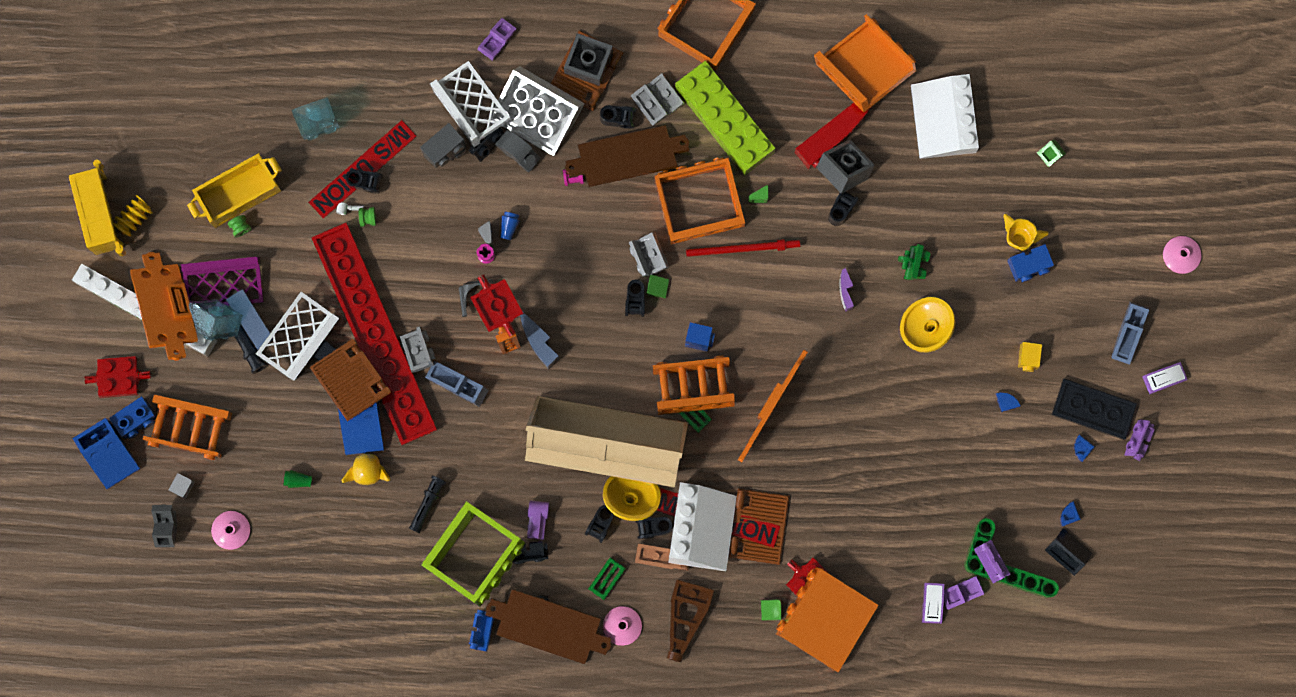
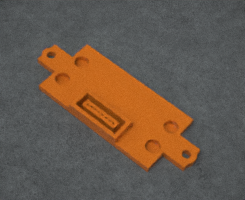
[130,252,198,361]
[738,350,808,463]

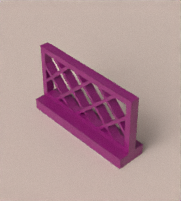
[181,257,264,310]

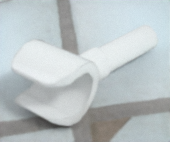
[336,203,364,215]

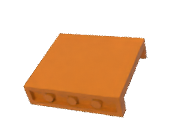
[814,14,916,112]
[776,567,878,673]

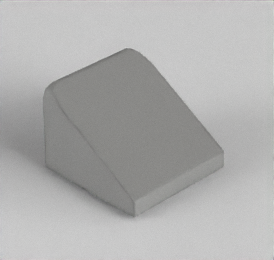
[478,221,493,247]
[169,473,195,499]

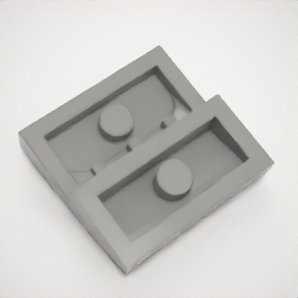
[631,73,685,126]

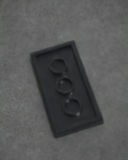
[1051,379,1137,440]

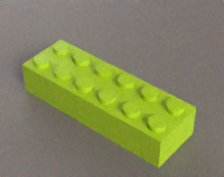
[675,61,775,176]

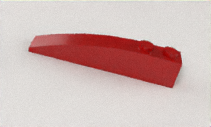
[794,103,873,170]

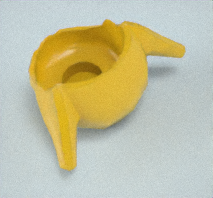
[1003,214,1048,251]
[341,454,391,485]

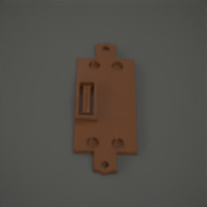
[565,125,690,187]
[486,589,611,664]

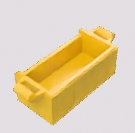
[187,153,282,228]
[69,160,126,257]

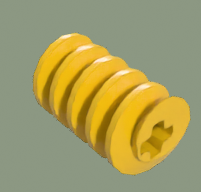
[113,195,153,237]

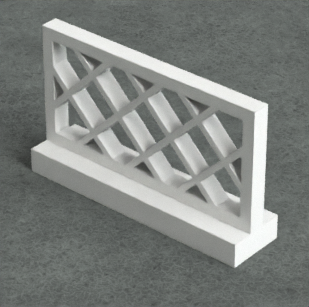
[430,61,511,147]
[256,292,339,381]

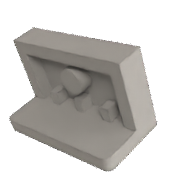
[629,232,669,277]
[400,326,435,373]

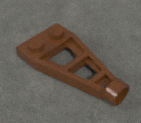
[667,580,714,663]

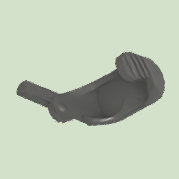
[459,279,494,317]

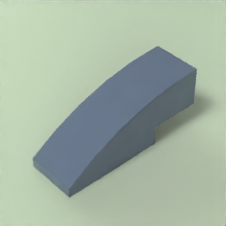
[226,289,273,350]
[1111,302,1149,365]
[520,311,559,369]
[425,361,489,407]

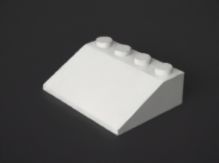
[492,66,585,156]
[911,74,979,159]
[668,482,737,571]

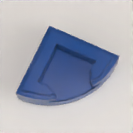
[995,393,1020,412]
[1074,435,1094,462]
[1060,501,1081,526]

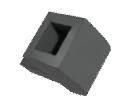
[495,130,541,172]
[151,504,177,547]

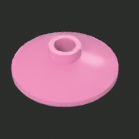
[1163,236,1201,274]
[211,511,250,550]
[603,606,642,646]

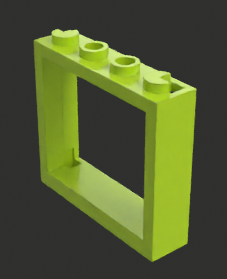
[421,501,525,607]

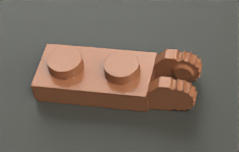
[635,544,689,571]

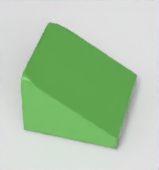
[1037,140,1066,167]
[748,185,768,203]
[647,275,669,299]
[761,600,781,621]

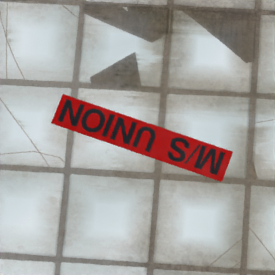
[308,120,416,218]
[656,488,780,548]

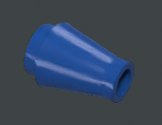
[500,212,520,240]

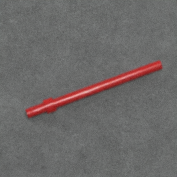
[686,239,800,257]

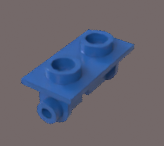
[469,610,494,652]

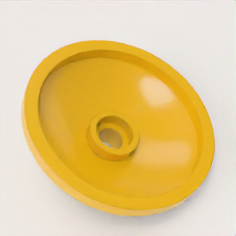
[900,297,956,353]
[603,476,661,521]

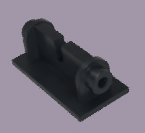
[468,125,504,162]
[512,541,549,564]

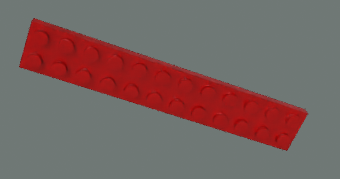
[311,223,437,446]

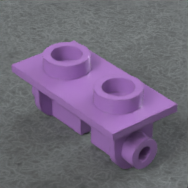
[1124,420,1155,461]
[974,540,1010,583]

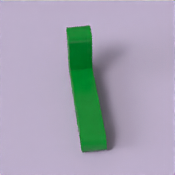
[964,518,1059,598]

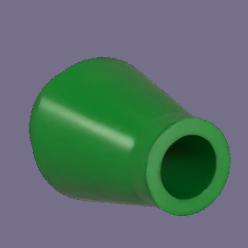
[283,469,312,488]

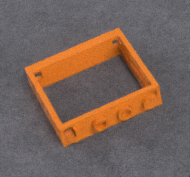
[657,0,756,71]
[655,157,745,245]

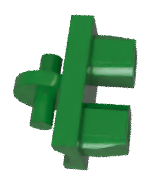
[898,244,931,280]

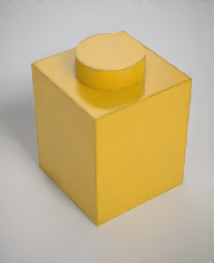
[1018,342,1042,372]

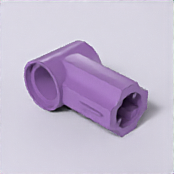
[527,500,549,540]

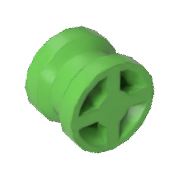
[359,207,376,227]
[228,215,252,238]

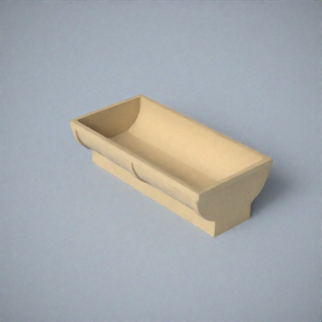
[525,396,688,487]

